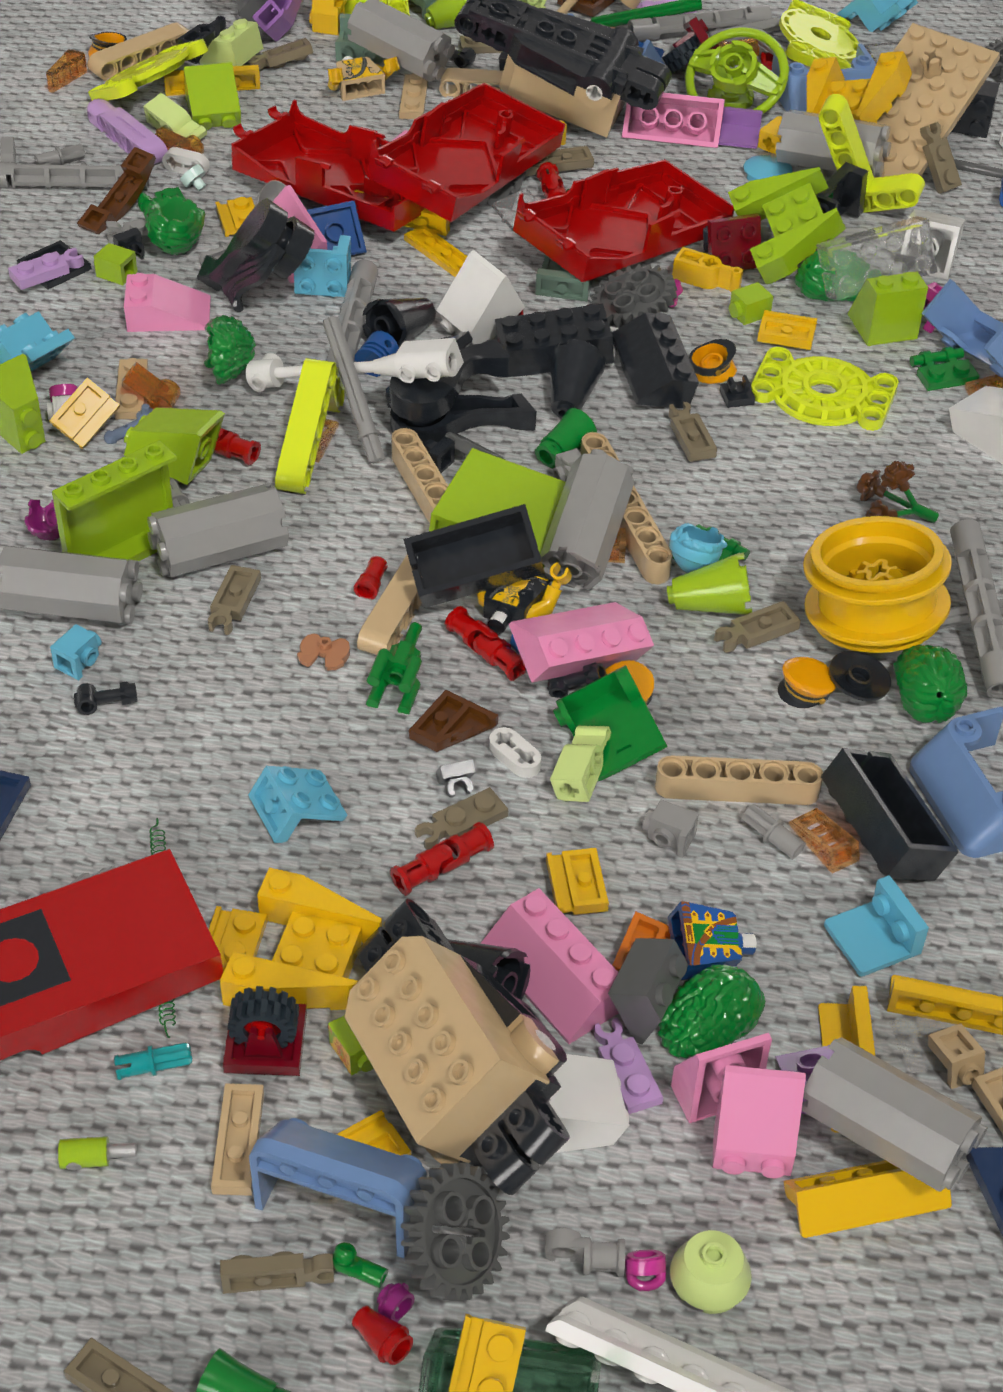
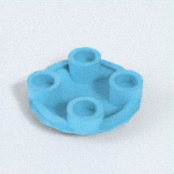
[743,155,793,181]

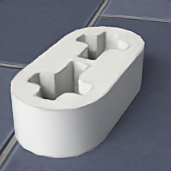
[162,147,210,174]
[489,727,541,778]

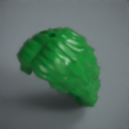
[145,195,206,255]
[795,247,876,301]
[204,315,256,385]
[893,644,968,723]
[657,964,766,1059]

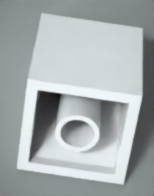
[900,209,965,279]
[436,250,525,347]
[949,386,1003,464]
[549,1054,630,1153]

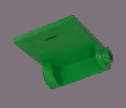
[553,665,668,782]

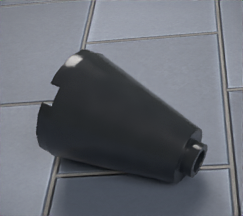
[363,298,436,348]
[550,339,606,419]
[447,939,531,1000]

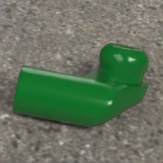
[333,1242,388,1288]

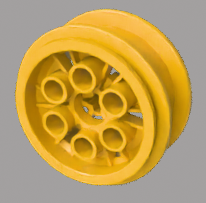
[803,516,952,653]

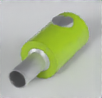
[58,1136,137,1170]

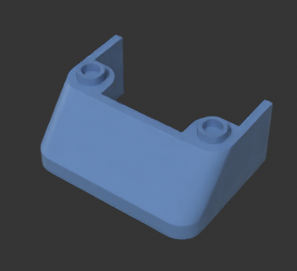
[772,44,876,112]
[921,279,1003,378]
[909,706,1003,858]
[249,1118,427,1258]

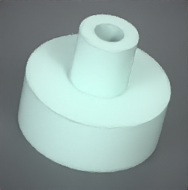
[180,164,206,191]

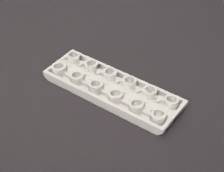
[545,1297,794,1392]

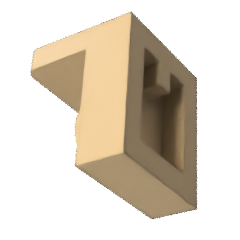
[928,1023,985,1089]

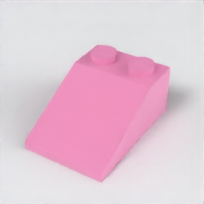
[124,273,211,332]
[671,1033,772,1123]
[712,1065,806,1179]

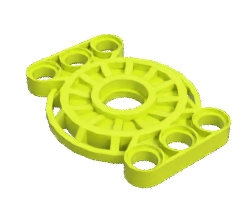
[779,0,859,69]
[88,39,209,101]
[751,347,898,431]

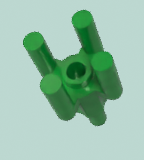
[366,622,422,714]

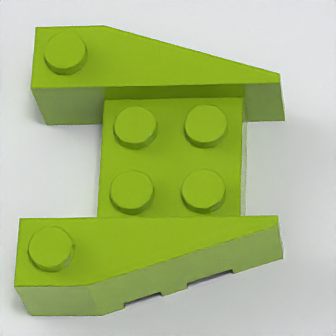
[728,167,846,284]

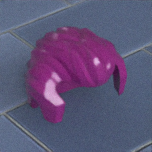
[24,499,60,541]

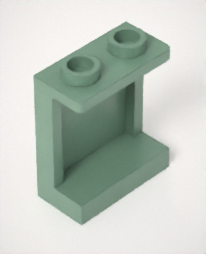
[335,13,383,63]
[535,255,593,302]

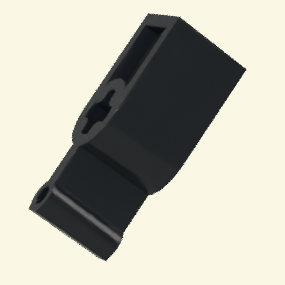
[178,16,226,64]

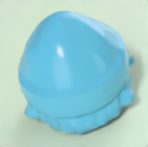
[669,523,727,573]

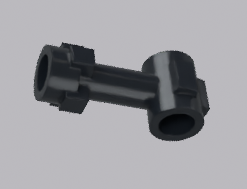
[451,47,476,68]
[547,662,607,698]
[74,682,138,715]

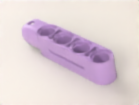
[87,99,168,165]

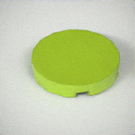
[707,85,754,109]

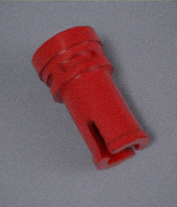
[354,556,388,599]

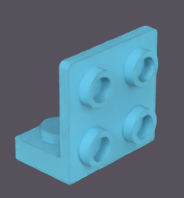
[294,235,351,297]
[248,765,347,843]
[824,875,929,977]

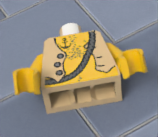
[327,56,400,101]

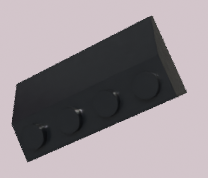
[612,312,699,408]

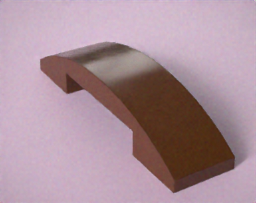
[77,147,156,235]

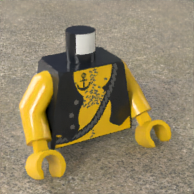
[477,562,572,634]

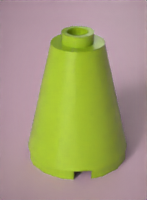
[424,0,470,30]
[667,552,753,615]

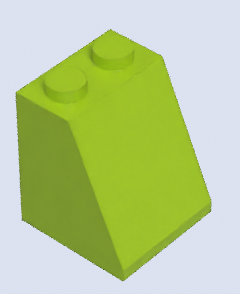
[184,62,241,130]
[848,271,928,346]
[0,354,46,454]
[124,408,225,485]

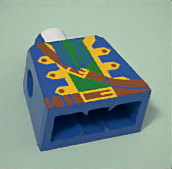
[668,901,757,980]

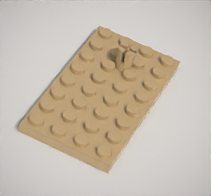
[874,23,1000,178]

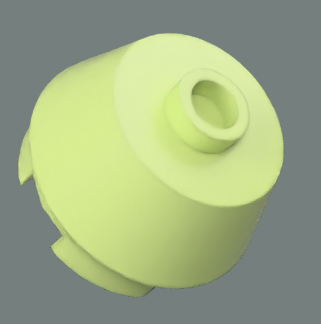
[670,1230,752,1314]

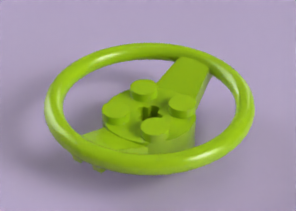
[685,27,789,115]

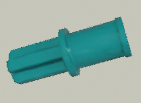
[114,1042,193,1080]

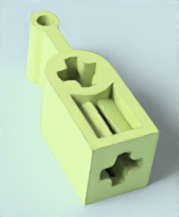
[144,93,207,148]
[550,726,611,802]

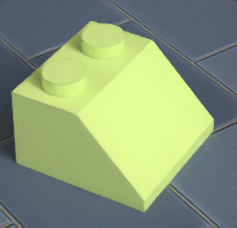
[199,19,263,66]

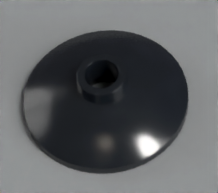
[829,651,891,701]

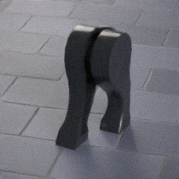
[197,198,315,312]
[385,339,537,444]

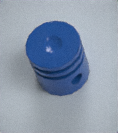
[354,331,399,377]

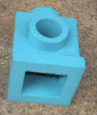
[50,624,102,681]

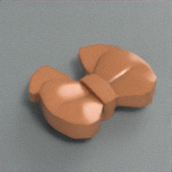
[297,633,350,671]

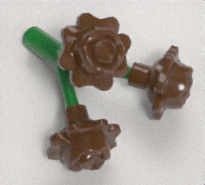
[856,461,939,523]

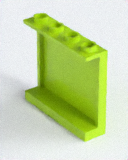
[52,440,177,562]
[429,448,566,568]

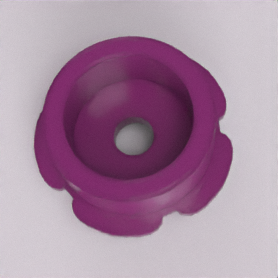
[377,1283,415,1322]

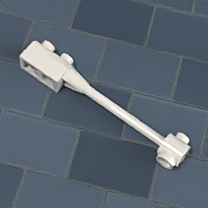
[246,338,464,392]

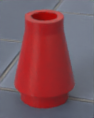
[352,1306,413,1365]

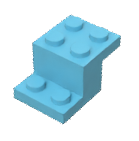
[836,0,918,32]
[0,311,75,372]

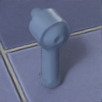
[104,404,153,444]

